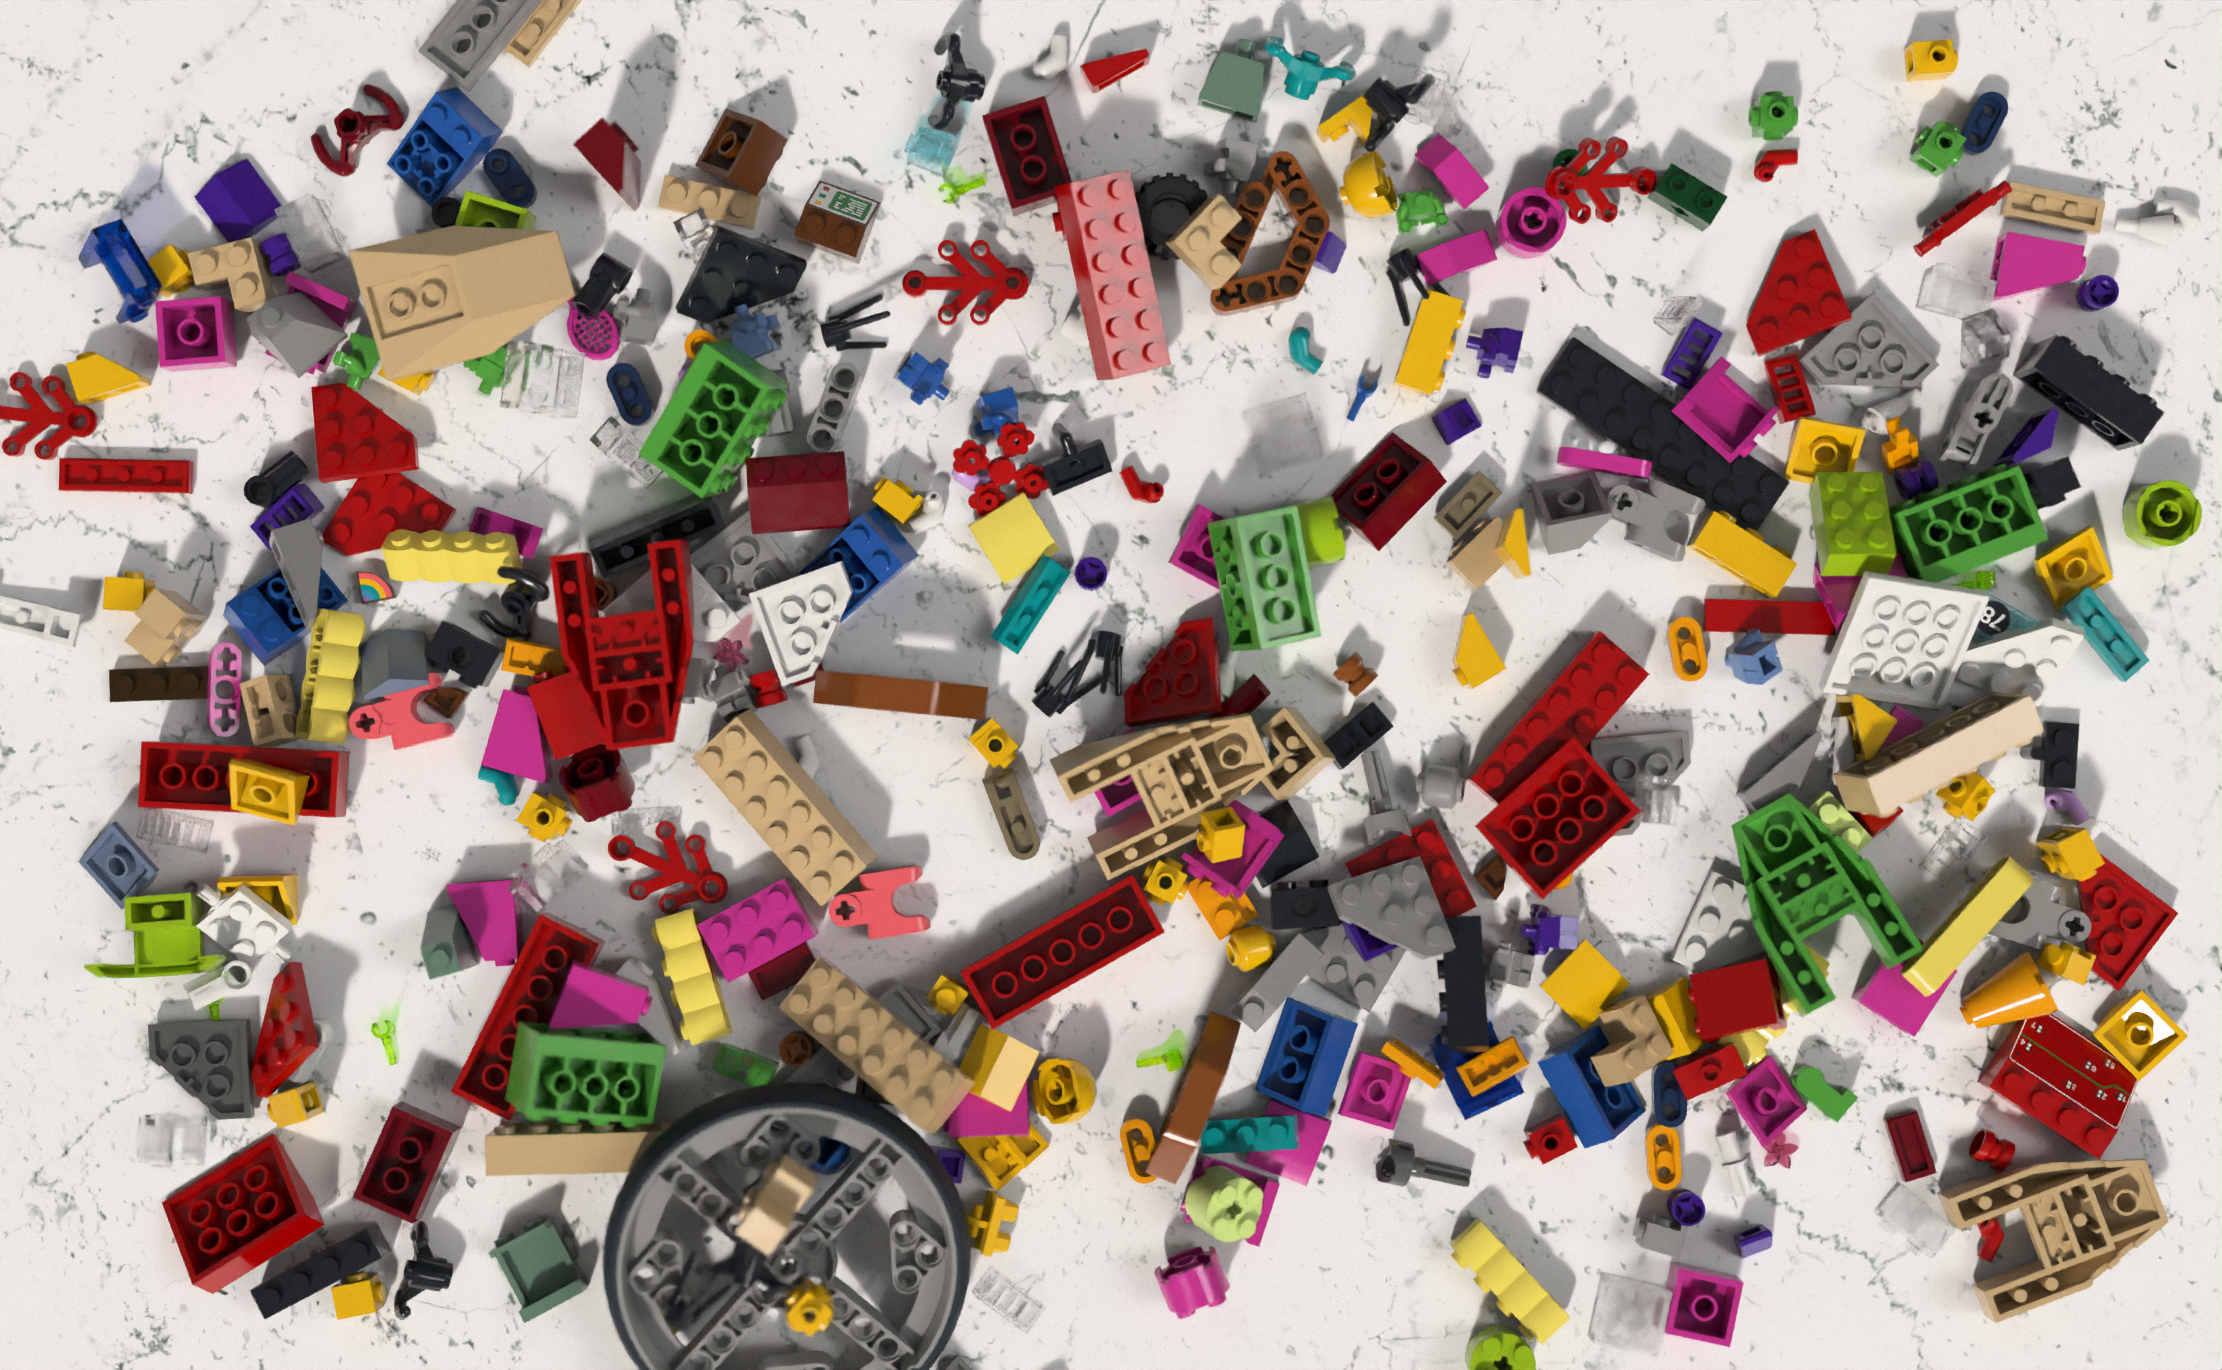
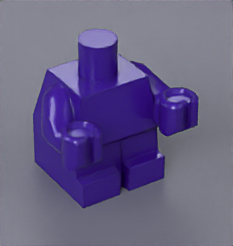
[1466,327,1523,378]
[1520,904,1579,955]

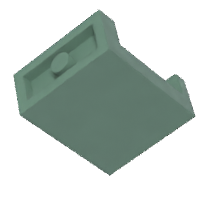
[488,1217,588,1323]

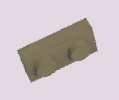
[1433,470,1503,541]

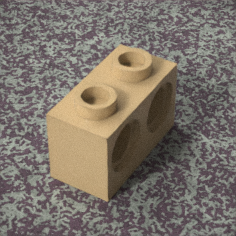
[239,674,301,747]

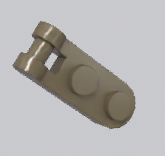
[982,768,1040,860]

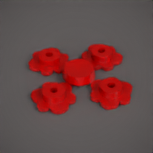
[953,422,1048,516]

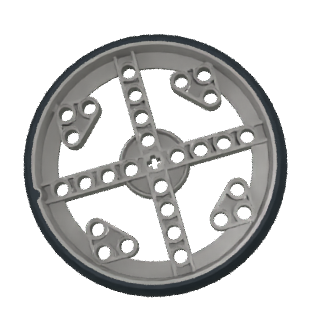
[602,1082,971,1370]

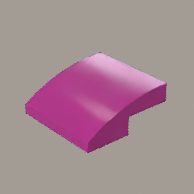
[1246,1097,1332,1186]

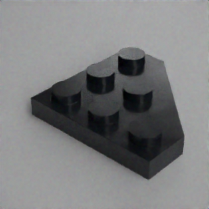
[676,225,807,324]

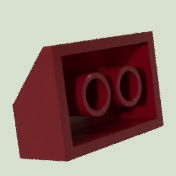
[573,117,641,211]
[1329,432,1447,552]
[746,451,850,534]

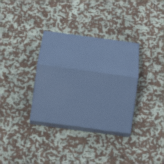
[361,629,429,700]
[78,821,159,910]

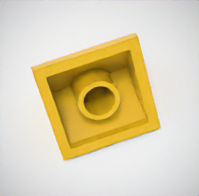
[1836,694,1898,761]
[229,759,310,826]
[217,874,298,925]
[1645,976,1706,1063]

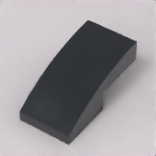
[1324,702,1394,771]

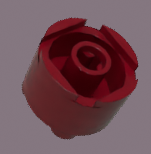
[559,744,635,822]

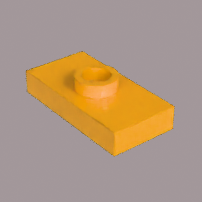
[501,637,567,676]
[1456,1035,1530,1098]
[1381,1037,1445,1089]

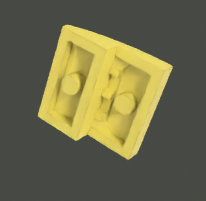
[967,491,1060,584]

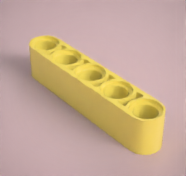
[1900,855,2034,997]

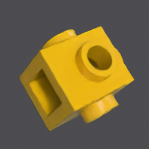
[1935,772,1996,822]
[516,792,573,842]
[1140,857,1190,906]
[785,1277,834,1337]

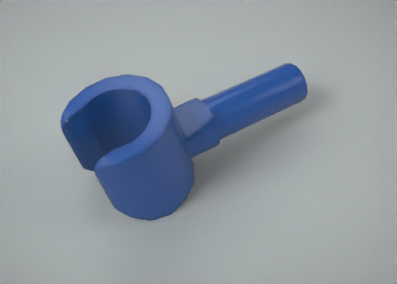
[1347,375,1378,422]

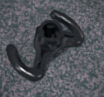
[928,31,985,130]
[1362,74,1435,152]
[478,566,550,641]
[394,1221,453,1320]
[694,1237,794,1295]

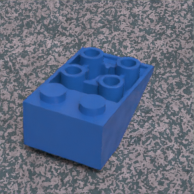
[387,87,503,208]
[799,506,920,623]
[223,567,348,666]

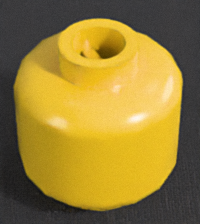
[1225,925,1277,972]

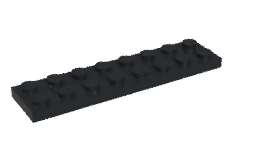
[1536,337,1790,531]

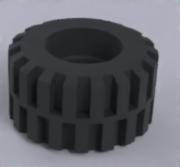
[1135,172,1208,261]

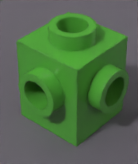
[1748,91,1798,141]
[1909,121,1967,177]

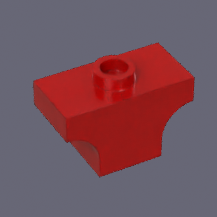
[1673,1042,1748,1101]

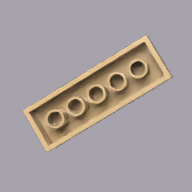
[1833,692,2044,818]
[692,709,879,906]
[778,956,976,1135]
[485,1116,682,1176]

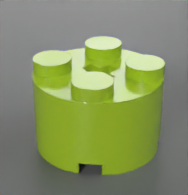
[2122,480,2202,549]
[1285,497,1346,568]
[1465,1325,1536,1370]

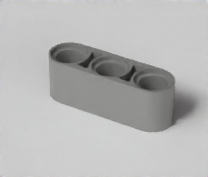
[807,362,862,453]

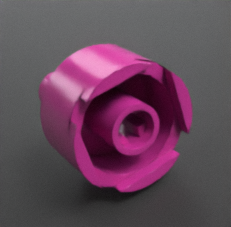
[1496,187,1567,259]
[1154,1246,1230,1319]

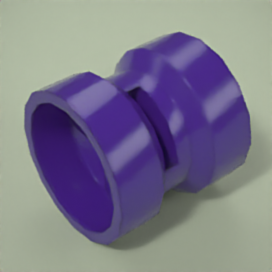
[259,233,304,277]
[2076,275,2119,312]
[1893,458,1939,500]
[1074,557,1107,591]
[1667,1188,1705,1226]

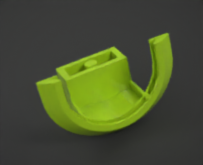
[84,892,227,978]

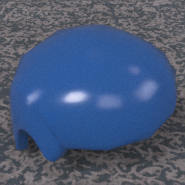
[805,1136,855,1175]

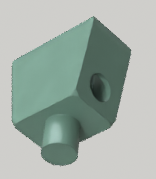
[1197,39,1265,123]

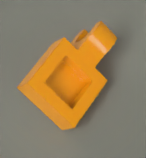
[1882,416,1919,475]

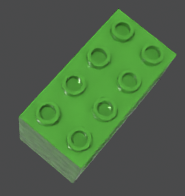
[638,340,790,498]
[1889,463,2049,583]
[1207,506,1322,651]
[505,1021,666,1128]

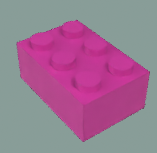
[697,876,819,983]

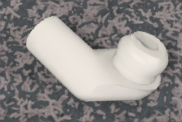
[1033,35,1067,80]
[2152,199,2200,233]
[907,490,945,535]
[794,735,819,779]

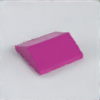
[1168,504,1225,590]
[1338,1051,1412,1131]
[1726,1055,1807,1147]

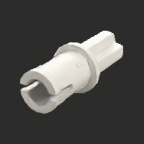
[1714,1130,1754,1197]

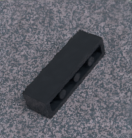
[589,494,725,579]
[1437,916,1489,1054]
[249,1222,391,1320]

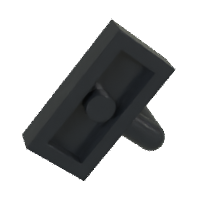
[1040,423,1113,496]
[2020,721,2079,789]

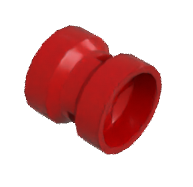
[749,669,788,708]
[1969,1128,2015,1172]

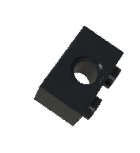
[424,620,505,689]
[1269,879,1339,930]

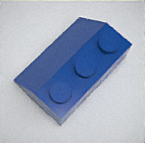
[1255,997,1358,1117]
[1537,1025,1646,1149]

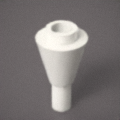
[2114,214,2179,247]
[1865,387,1921,435]
[1219,644,1240,705]

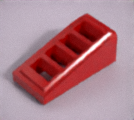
[1080,49,1149,94]
[1763,353,1816,425]

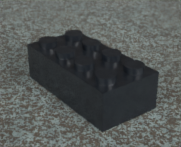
[2013,335,2164,451]

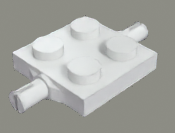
[196,883,293,964]

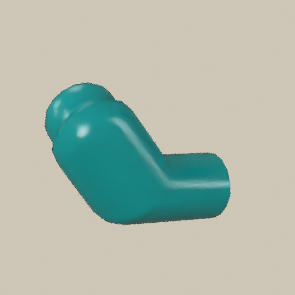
[1288,326,1323,375]
[478,765,519,806]

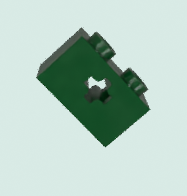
[1648,163,1727,232]

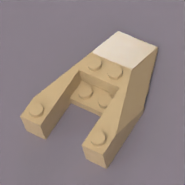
[1049,713,1274,881]
[1937,1159,2169,1323]

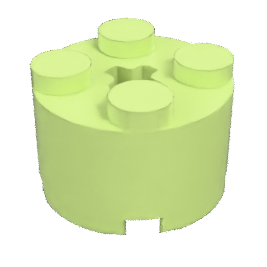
[1185,1166,1263,1242]

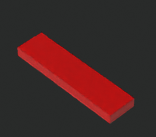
[59,458,193,494]
[1703,599,1836,636]

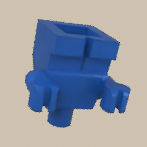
[893,351,950,405]
[974,387,1019,442]

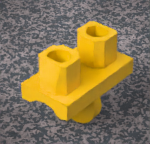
[965,1190,1019,1257]

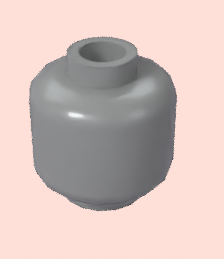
[1416,764,1466,809]

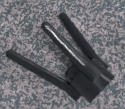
[1386,248,1450,326]
[820,294,891,352]
[1065,630,1124,701]
[1031,650,1111,718]
[664,1250,732,1332]

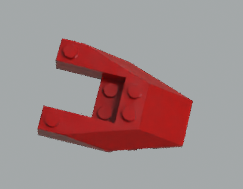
[549,539,694,751]

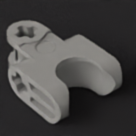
[1937,373,2013,473]
[1604,479,1706,561]
[1988,879,2091,951]

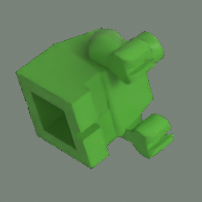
[1396,188,1449,234]
[333,332,380,390]
[463,343,526,395]

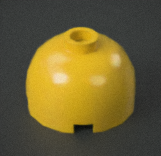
[1339,150,1398,218]
[1032,1058,1097,1124]

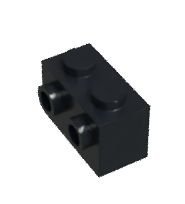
[2023,457,2081,510]

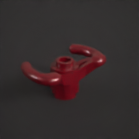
[310,84,405,177]

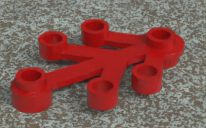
[1545,136,1657,224]
[902,240,1029,326]
[0,372,98,461]
[608,821,729,914]

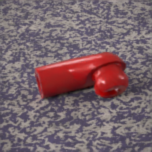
[1754,148,1798,183]
[1119,466,1164,504]
[1977,1217,2004,1263]

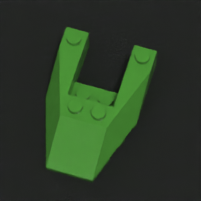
[1731,793,1924,1018]

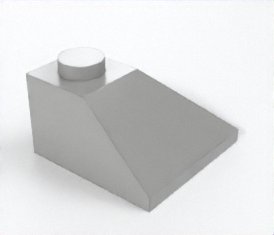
[247,292,348,378]
[1531,471,1612,555]

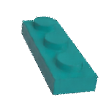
[990,554,1071,654]
[2059,586,2150,682]
[1201,1115,1300,1154]

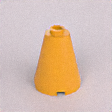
[1959,952,2058,1029]

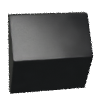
[1256,800,1319,888]

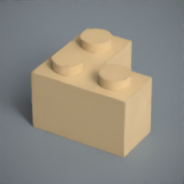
[1165,194,1242,290]
[188,237,276,314]
[124,588,206,666]
[1261,707,1336,800]
[1590,994,1673,1087]
[735,1154,818,1256]

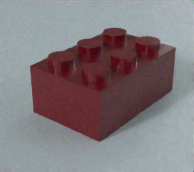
[982,96,1072,216]
[352,1101,462,1224]

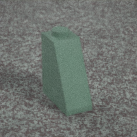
[420,904,479,980]

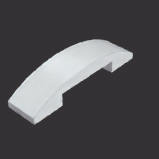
[0,595,83,647]

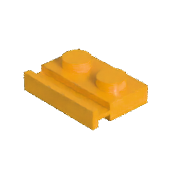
[1187,876,1259,941]

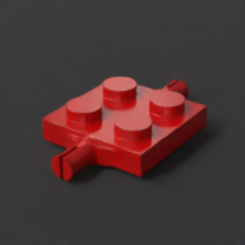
[1913,180,2012,257]

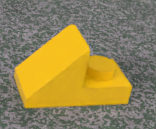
[1316,95,1373,145]

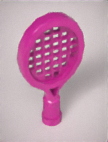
[566,296,620,361]

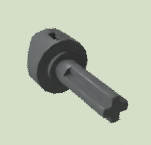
[1375,1138,1472,1187]

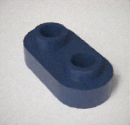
[1960,92,2008,155]
[483,148,537,209]
[606,363,654,427]
[1651,1061,1687,1128]

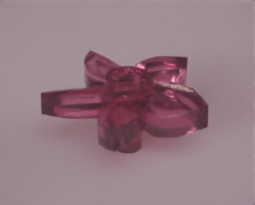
[713,637,749,672]
[1761,1132,1799,1169]

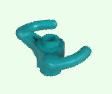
[1264,37,1356,100]

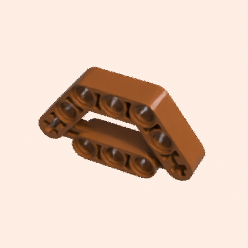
[1209,151,1330,316]
[813,670,989,720]
[1145,1010,1241,1185]

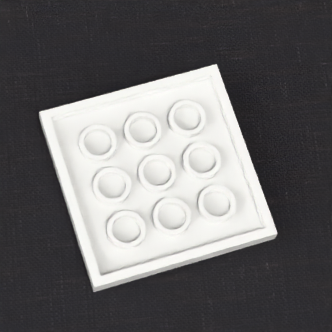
[1818,571,1990,710]

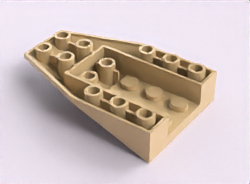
[349,226,576,381]

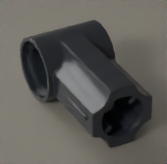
[573,252,633,320]
[244,450,311,509]

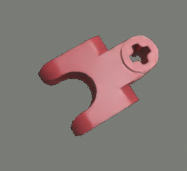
[349,673,455,750]
[829,865,931,939]

